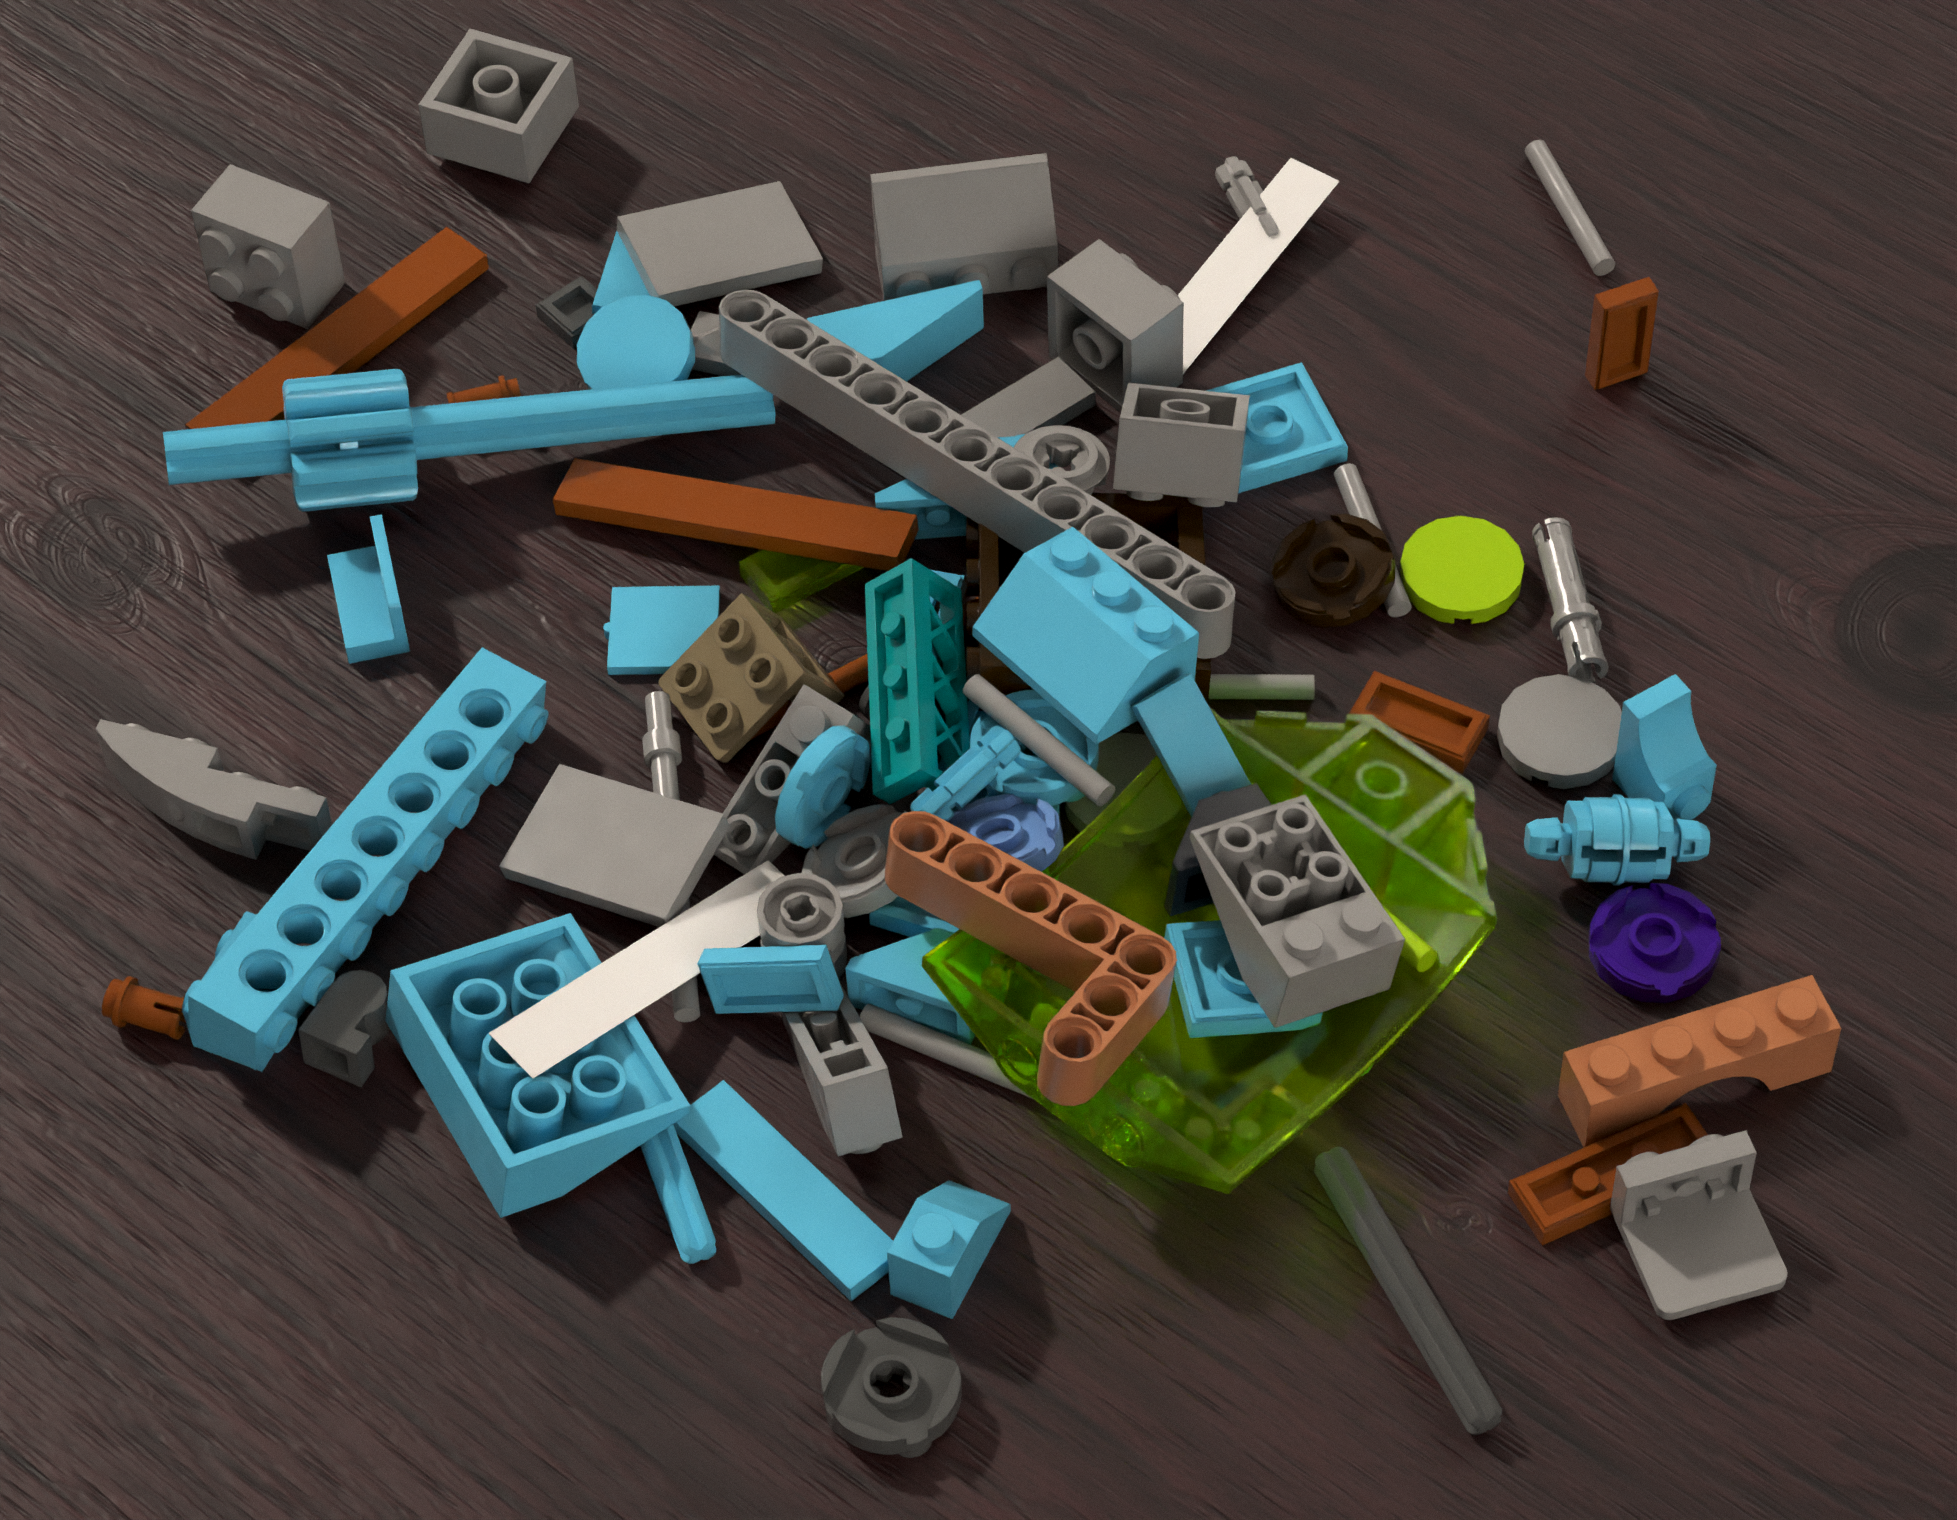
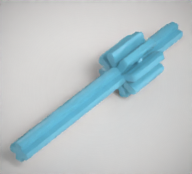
[163,369,776,512]

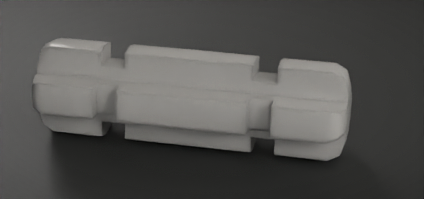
[1215,156,1278,237]

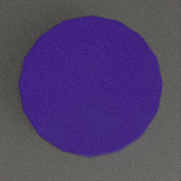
[1589,883,1721,1003]

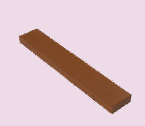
[185,227,489,430]
[552,458,919,571]

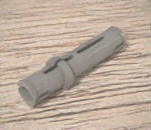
[1532,517,1609,683]

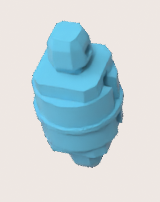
[1524,794,1710,886]

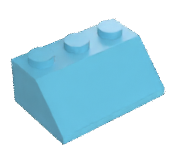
[972,527,1199,745]

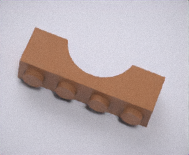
[1558,975,1841,1148]

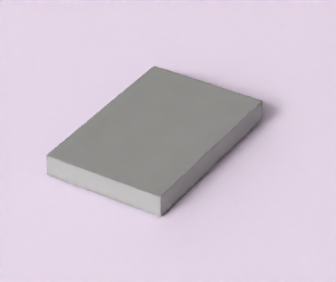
[617,181,823,306]
[499,764,729,927]

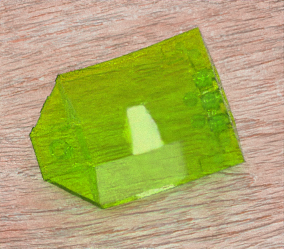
[921,709,1497,1194]

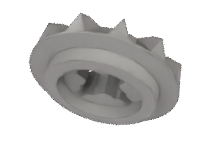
[1014,425,1110,495]

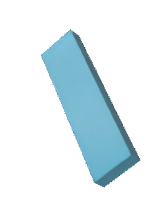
[673,1080,893,1302]

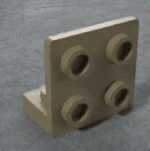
[658,593,844,763]

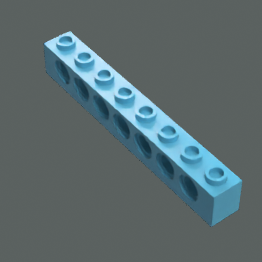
[188,647,549,1070]

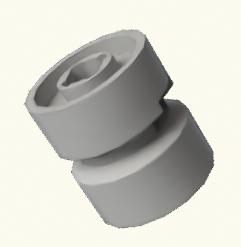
[757,873,847,980]

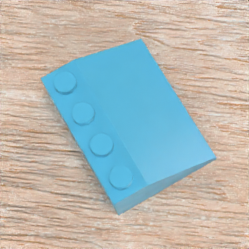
[386,913,690,1218]

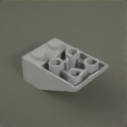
[1189,794,1405,1028]

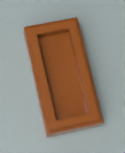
[1585,277,1659,390]
[1347,671,1490,774]

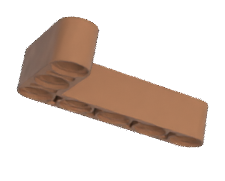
[885,811,1177,1106]

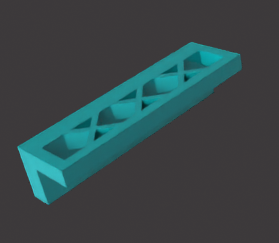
[865,558,973,804]

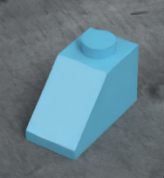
[845,928,1000,1045]
[887,1180,1011,1319]

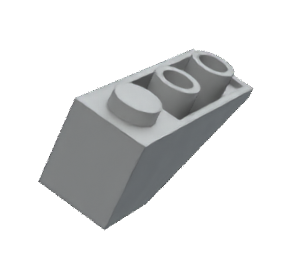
[713,684,871,874]

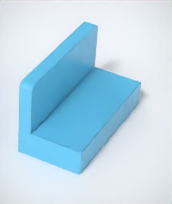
[327,514,410,664]

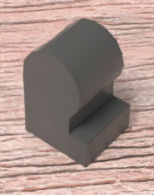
[299,970,390,1088]

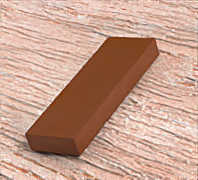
[1508,1103,1708,1246]

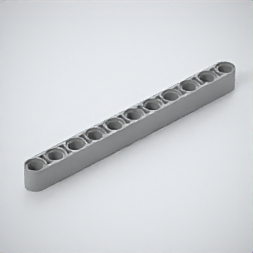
[719,290,1236,659]

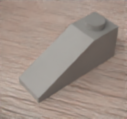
[780,983,903,1156]

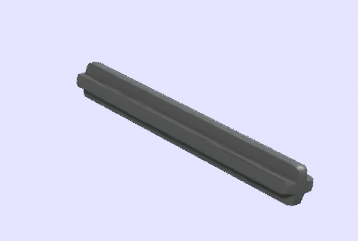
[1314,1146,1502,1435]

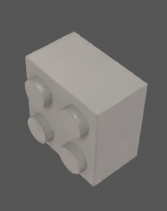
[418,29,579,183]
[191,164,345,329]
[1047,239,1184,413]
[1113,383,1250,507]

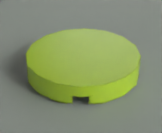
[1400,516,1525,624]

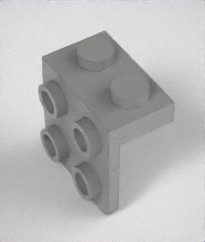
[1610,1130,1788,1320]

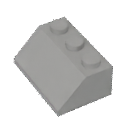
[870,153,1058,301]

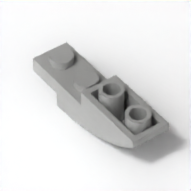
[95,719,333,859]

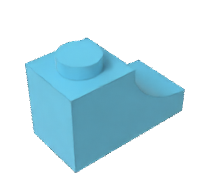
[1612,674,1717,822]

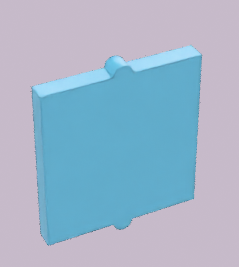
[603,585,721,675]

